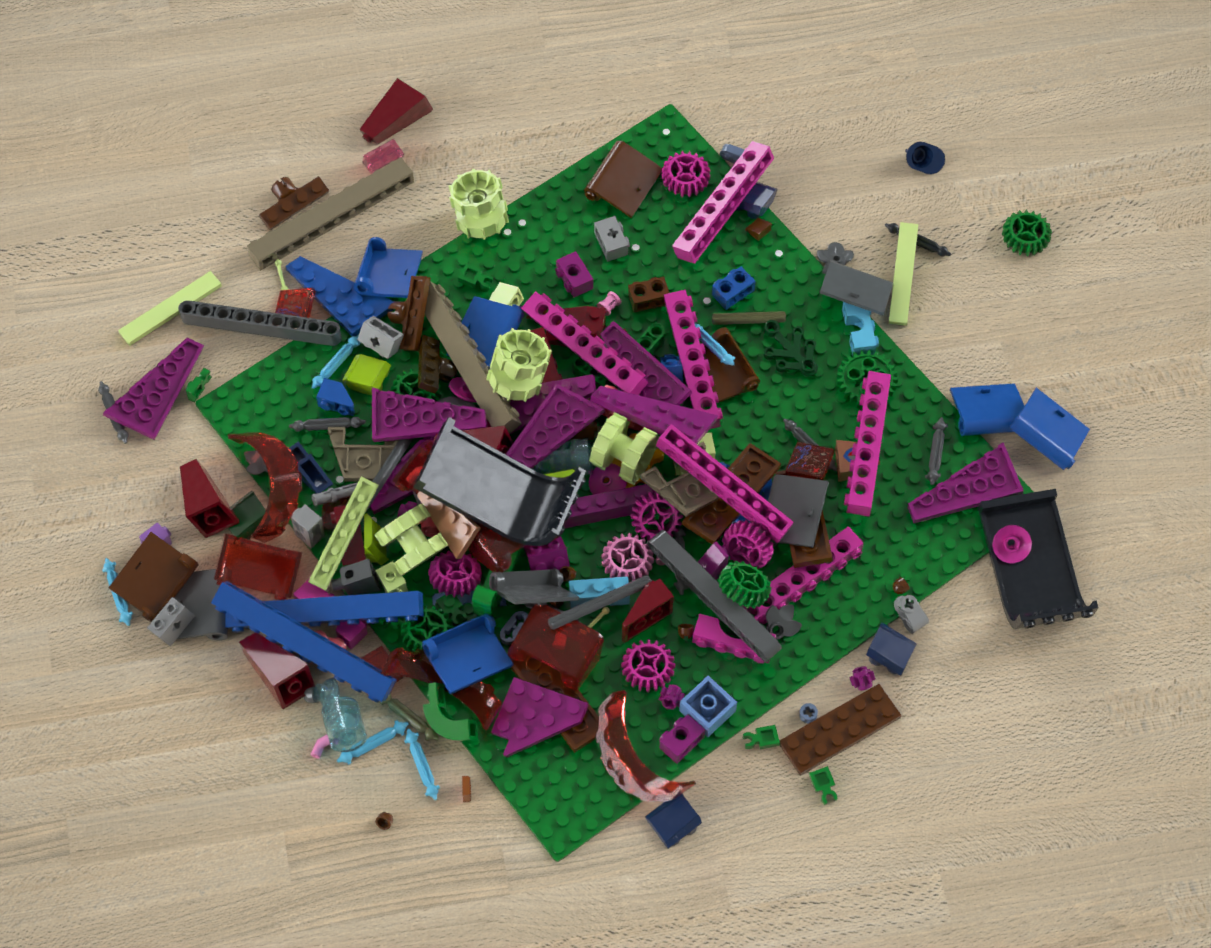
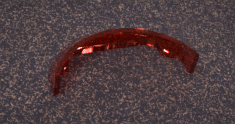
[228,432,302,543]
[381,647,502,730]
[596,690,696,802]

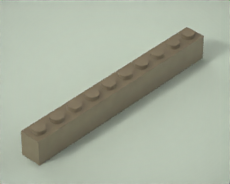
[247,158,414,271]
[425,281,522,434]

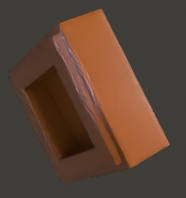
[462,776,471,802]

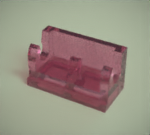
[362,139,404,174]

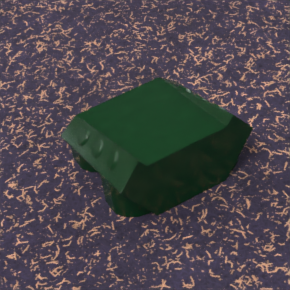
[228,491,271,544]

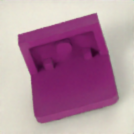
[523,536,570,571]

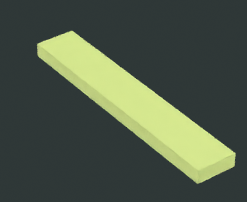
[888,222,919,326]
[118,271,222,346]
[308,476,379,591]

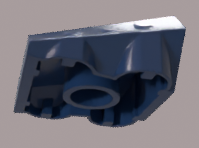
[736,182,778,219]
[866,623,917,676]
[645,791,702,849]

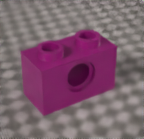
[555,251,593,297]
[659,714,705,764]

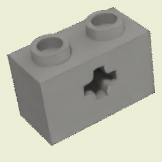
[594,216,630,262]
[357,316,404,359]
[147,597,195,646]

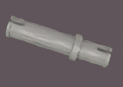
[312,483,358,506]

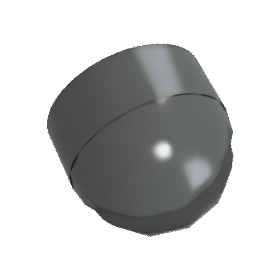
[304,687,321,703]

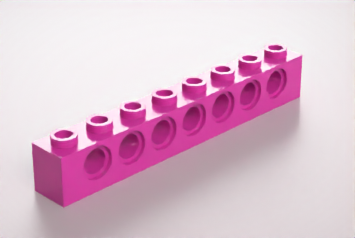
[672,141,774,264]
[664,289,723,429]
[521,291,648,395]
[844,371,891,517]
[656,424,794,544]
[742,526,864,624]

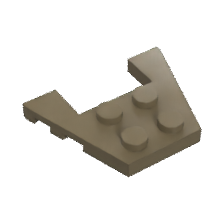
[328,427,399,482]
[640,441,719,517]

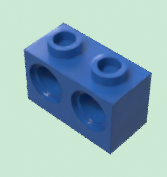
[712,266,755,310]

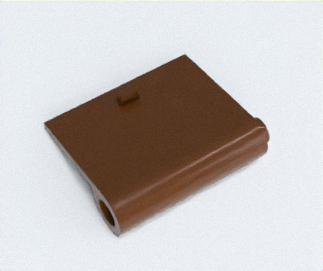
[584,141,662,218]
[677,328,760,404]
[108,532,199,622]

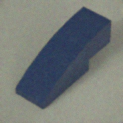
[282,441,333,494]

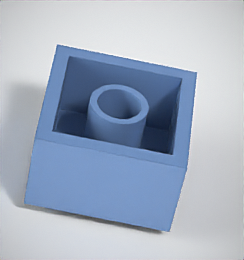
[679,676,737,737]

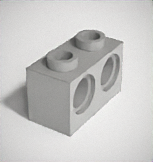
[291,504,325,548]

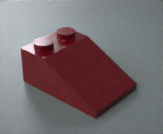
[546,306,606,347]
[622,579,674,643]

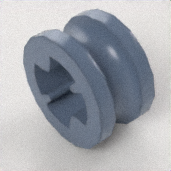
[799,703,818,724]

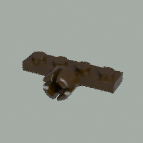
[418,335,458,394]

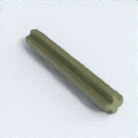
[712,311,786,325]

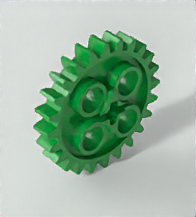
[836,350,898,406]

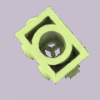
[489,282,524,306]
[375,561,408,593]

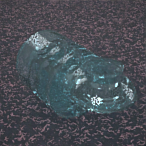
[531,438,593,475]
[314,677,367,752]

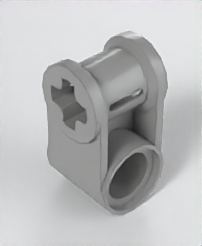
[894,595,929,634]

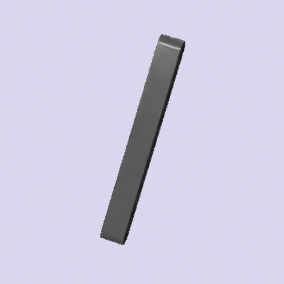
[178,300,342,346]
[647,530,782,662]

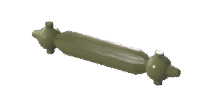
[380,692,439,741]

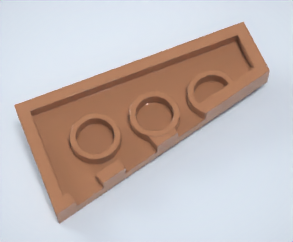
[417,491,481,559]

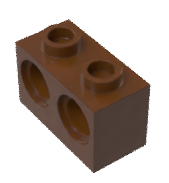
[628,277,669,313]

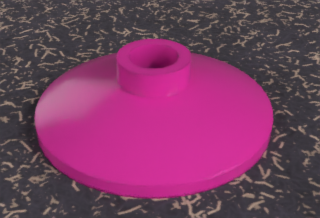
[449,377,476,402]
[589,463,627,495]
[992,525,1032,563]

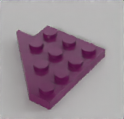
[491,677,588,757]

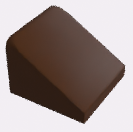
[745,218,772,241]

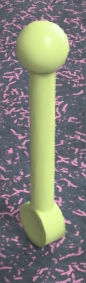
[275,259,289,294]
[579,607,610,638]

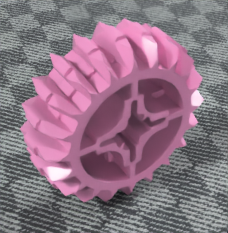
[601,533,654,582]

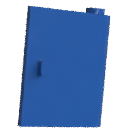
[354,237,423,298]
[446,296,525,367]
[950,383,1024,436]
[1009,387,1090,470]
[422,613,513,694]

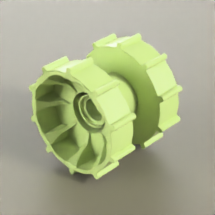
[449,169,509,239]
[486,328,552,402]
[589,412,659,485]
[374,504,448,576]

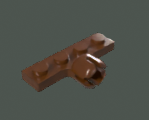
[259,176,329,231]
[388,276,430,351]

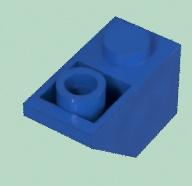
[660,354,683,383]
[316,378,355,416]

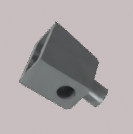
[331,559,381,595]

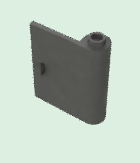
[820,260,893,316]
[768,475,829,548]
[174,566,232,641]
[489,569,579,605]

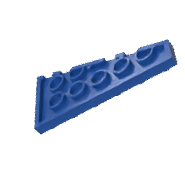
[286,256,394,337]

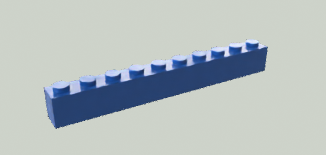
[211,581,397,703]
[225,591,424,632]

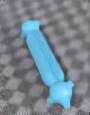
[695,324,735,366]
[312,335,360,389]
[102,558,133,626]
[337,720,409,765]
[404,729,440,800]

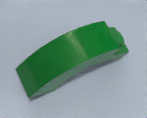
[423,683,478,741]

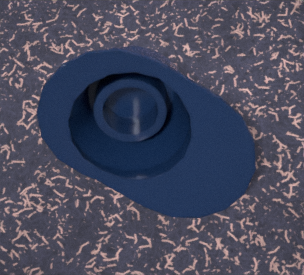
[905,141,945,174]

